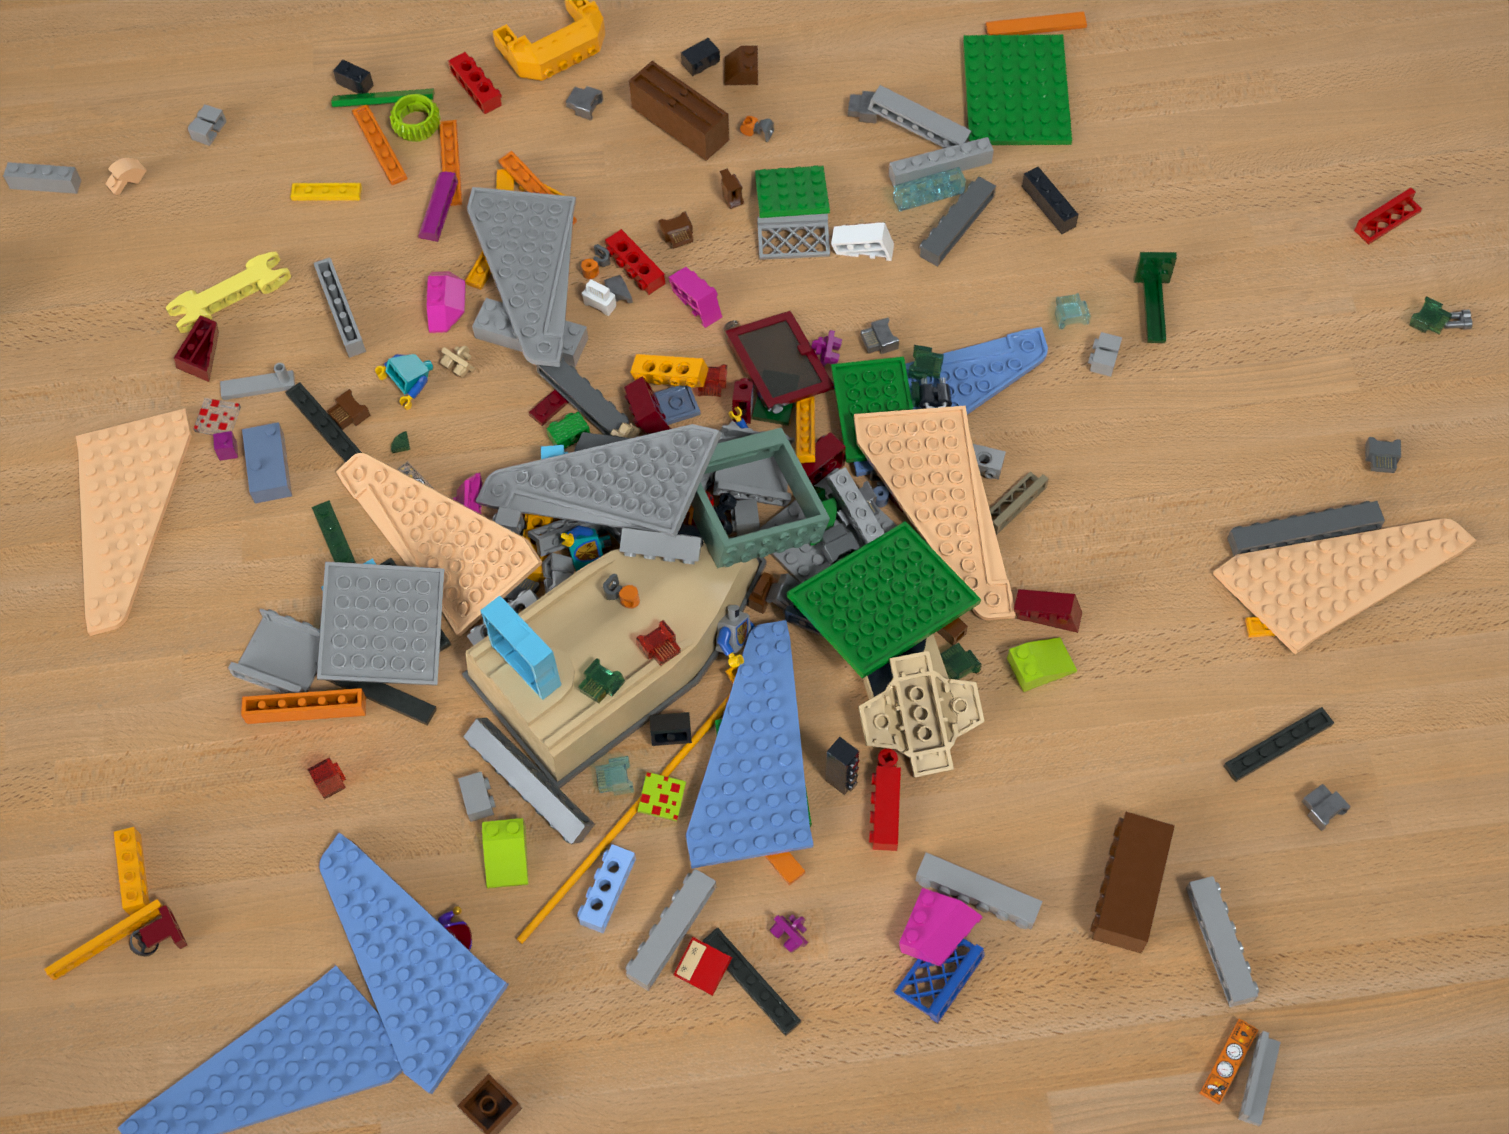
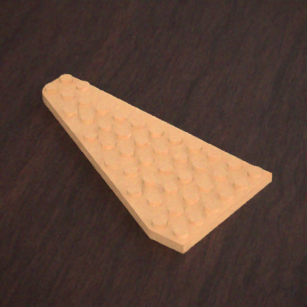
[854,406,1016,620]
[76,409,192,636]
[336,453,543,636]
[1213,519,1476,655]

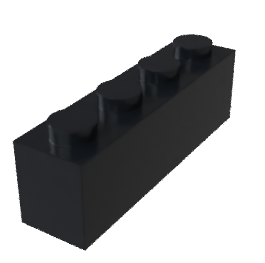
[1022,166,1079,234]
[825,736,860,795]

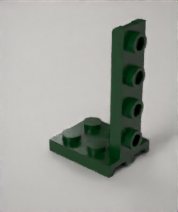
[1133,252,1177,343]

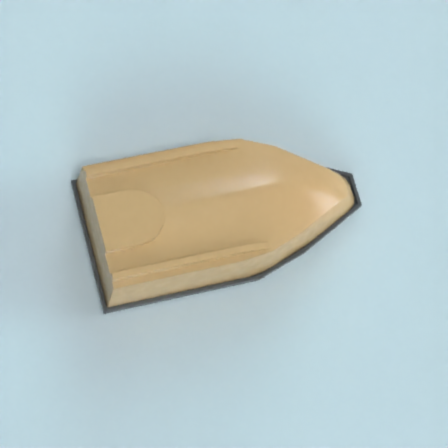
[462,536,767,789]

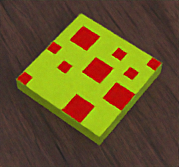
[637,772,686,822]

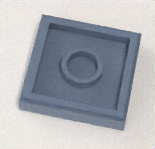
[655,385,701,425]

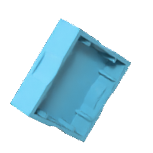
[480,595,561,700]

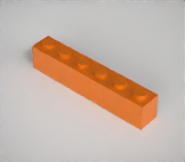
[241,688,366,724]

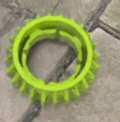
[390,94,441,142]

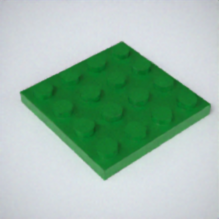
[755,165,830,218]

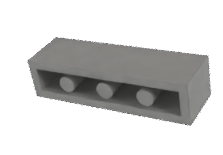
[3,162,81,194]
[619,527,702,564]

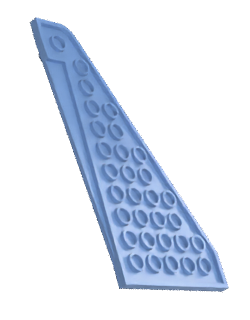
[833,327,1048,477]
[686,620,814,868]
[320,833,509,1094]
[118,966,403,1134]

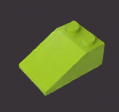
[1007,637,1077,692]
[482,818,529,889]

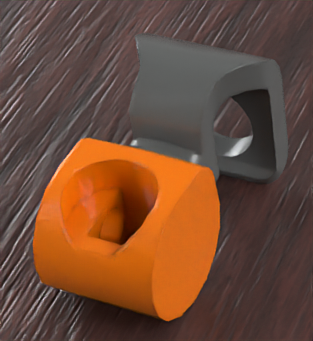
[740,116,774,142]
[581,244,611,279]
[603,574,640,609]

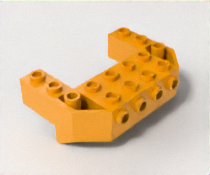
[492,0,605,81]

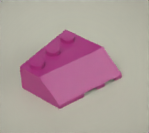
[899,888,983,967]

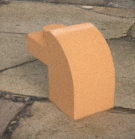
[105,158,147,195]

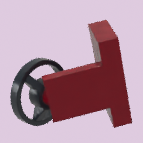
[129,905,188,957]

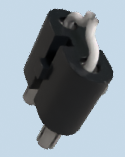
[918,377,952,409]

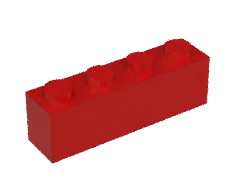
[869,766,901,851]

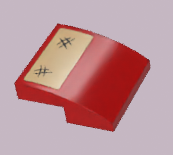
[673,937,732,996]

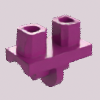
[811,330,842,367]
[770,915,809,953]

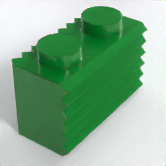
[546,411,590,449]

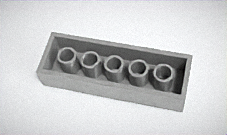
[472,298,588,367]

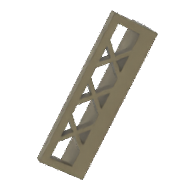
[990,472,1049,535]

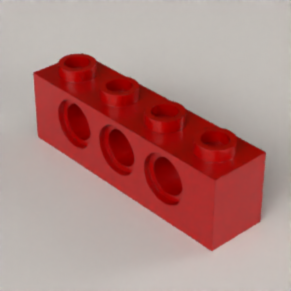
[448,52,502,115]
[605,229,666,295]

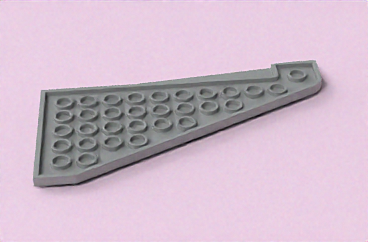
[467,187,576,367]
[475,424,722,538]

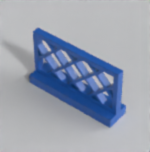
[895,938,985,1024]

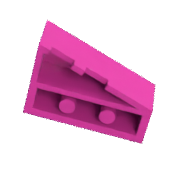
[668,267,722,328]

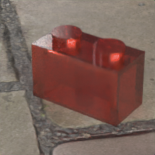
[308,757,346,800]

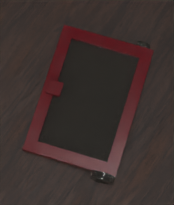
[723,310,834,414]

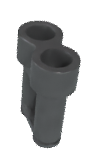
[1442,309,1473,330]

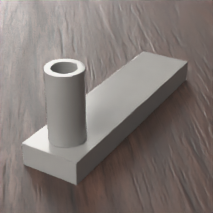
[220,363,295,400]

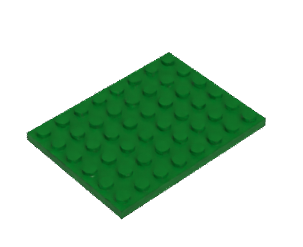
[963,35,1072,145]
[787,521,981,679]

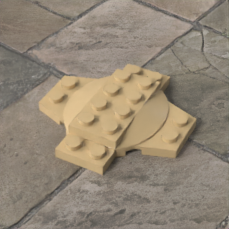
[858,651,985,777]

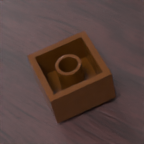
[457,1073,522,1134]

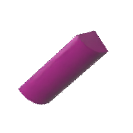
[418,172,458,242]

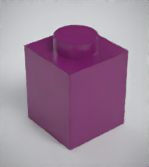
[213,431,238,461]

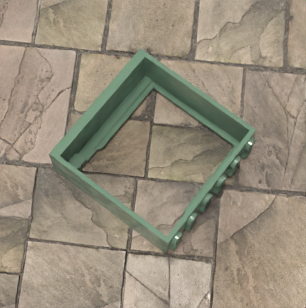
[691,428,830,569]

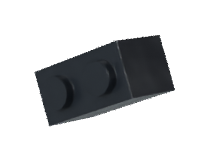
[681,37,720,76]
[333,59,374,94]
[650,712,692,746]

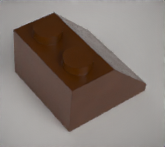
[724,45,758,85]

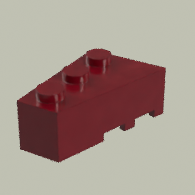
[174,315,219,382]
[624,376,672,435]
[1014,589,1083,633]

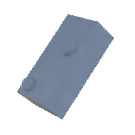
[242,422,292,504]

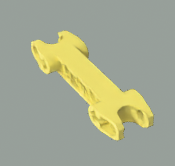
[166,252,291,333]

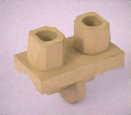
[440,345,475,378]
[611,422,641,438]

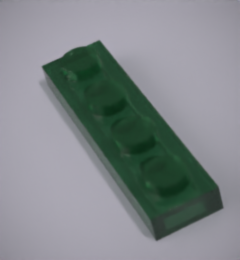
[312,500,356,563]

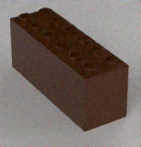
[629,61,729,161]
[1090,812,1175,954]

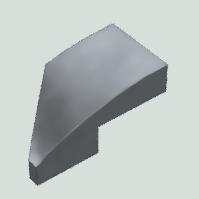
[604,275,633,303]

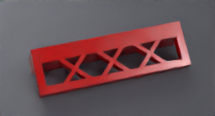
[1354,187,1422,245]

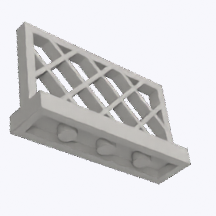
[757,214,830,260]

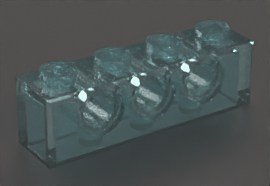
[893,167,966,212]

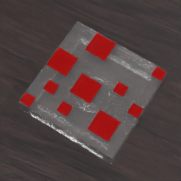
[193,398,241,435]

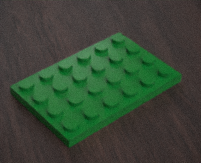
[831,357,913,463]

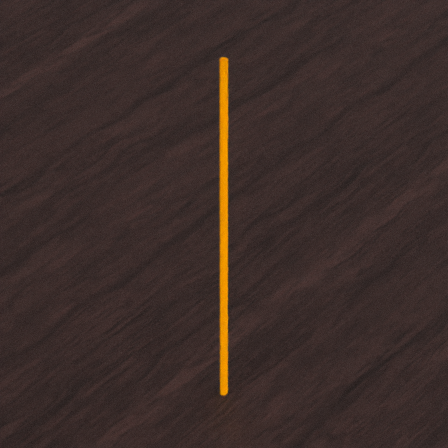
[516,694,730,944]

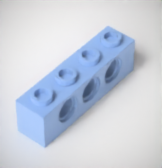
[577,844,636,933]

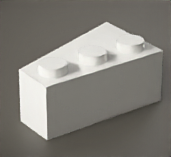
[831,222,894,261]

